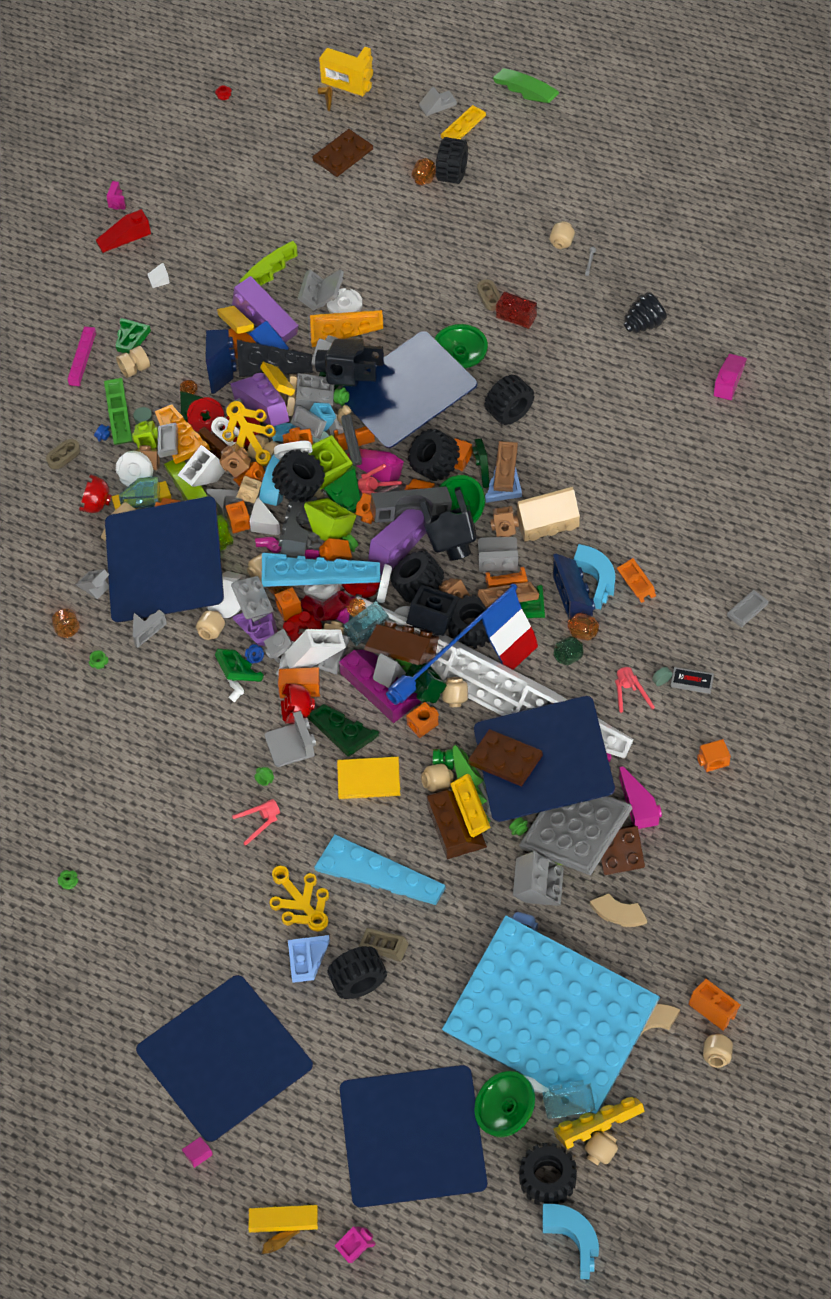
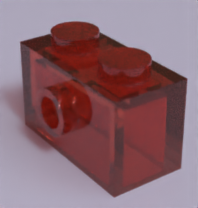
[496,292,537,329]

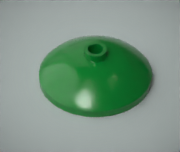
[434,324,488,369]
[439,475,485,523]
[475,1071,535,1137]

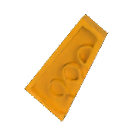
[310,310,383,347]
[155,404,210,464]

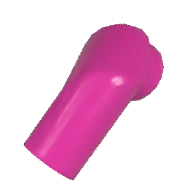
[255,537,282,553]

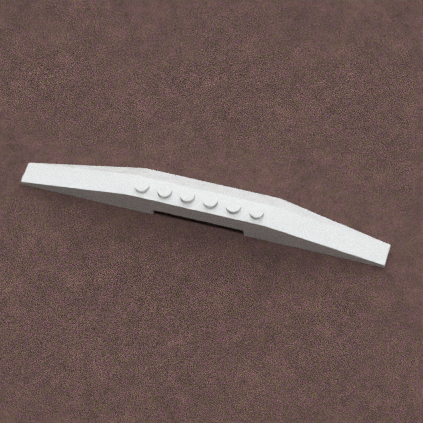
[350,596,634,758]

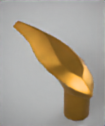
[318,86,333,111]
[261,1230,300,1254]

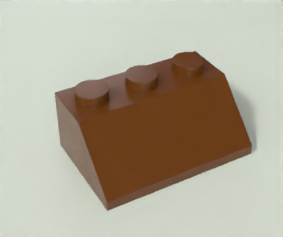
[364,620,439,665]
[427,790,487,860]

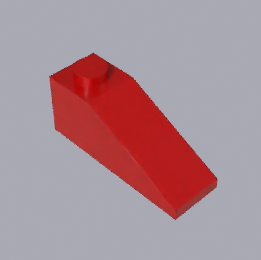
[96,209,151,253]

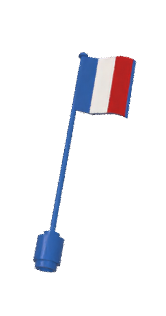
[386,584,538,705]

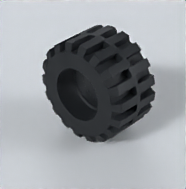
[436,137,468,184]
[484,374,535,426]
[408,429,460,481]
[272,449,325,503]
[390,551,444,603]
[448,594,490,649]
[327,946,387,999]
[519,1143,577,1205]

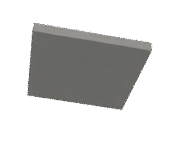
[519,796,633,876]

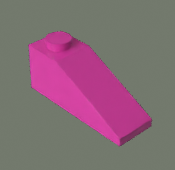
[714,353,747,401]
[347,449,404,482]
[619,766,662,829]

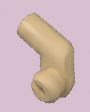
[337,405,354,426]

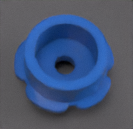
[94,424,111,442]
[245,644,264,663]

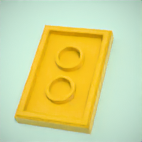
[337,757,400,799]

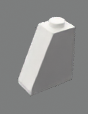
[178,445,225,487]
[285,629,346,669]

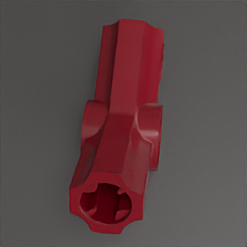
[301,591,351,621]

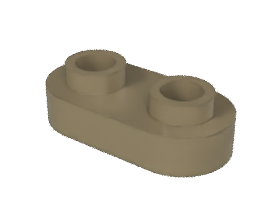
[477,279,502,311]
[46,439,80,469]

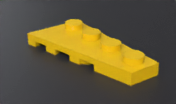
[553,1097,645,1149]

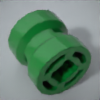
[433,749,454,770]

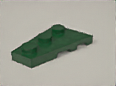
[308,704,379,757]

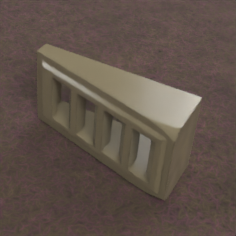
[359,928,409,962]

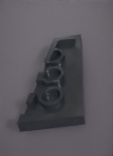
[237,340,313,377]

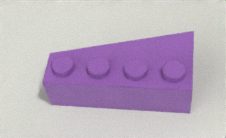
[232,276,299,342]
[230,373,289,426]
[368,509,426,576]

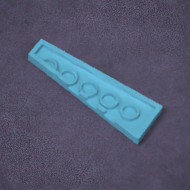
[262,553,381,587]
[315,834,446,905]

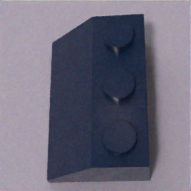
[206,329,237,394]
[553,554,595,623]

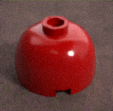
[79,474,112,514]
[281,683,315,724]

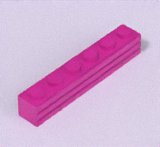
[68,326,96,386]

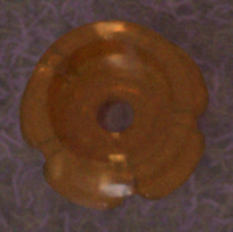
[180,380,198,395]
[347,598,366,618]

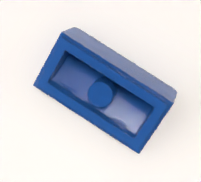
[249,321,289,350]

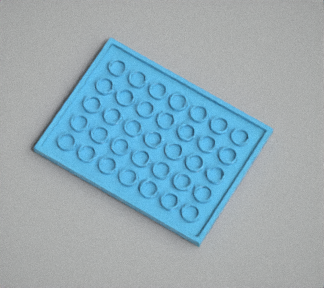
[442,916,660,1114]

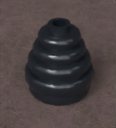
[623,292,667,333]

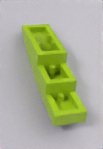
[239,241,298,286]
[164,460,207,501]

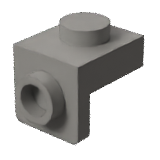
[264,628,293,663]

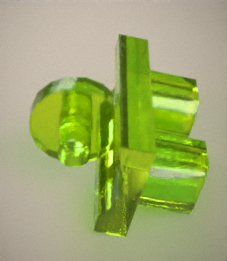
[217,515,233,551]

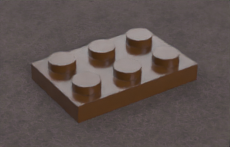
[312,129,373,177]
[468,729,543,787]

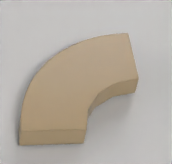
[286,374,297,416]
[590,894,647,927]
[639,1004,680,1037]

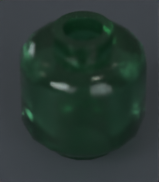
[554,636,584,666]

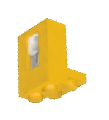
[319,47,373,96]

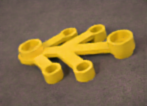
[222,401,276,466]
[269,866,329,932]

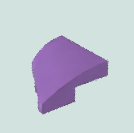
[233,612,278,646]

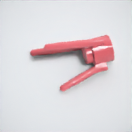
[358,464,402,495]
[615,667,655,713]
[232,799,280,845]

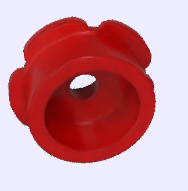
[215,85,232,100]

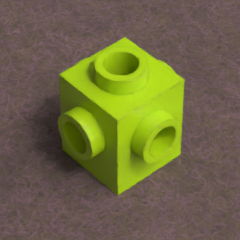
[132,421,158,449]

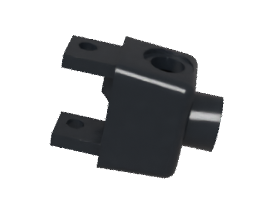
[315,339,384,387]
[419,487,477,561]

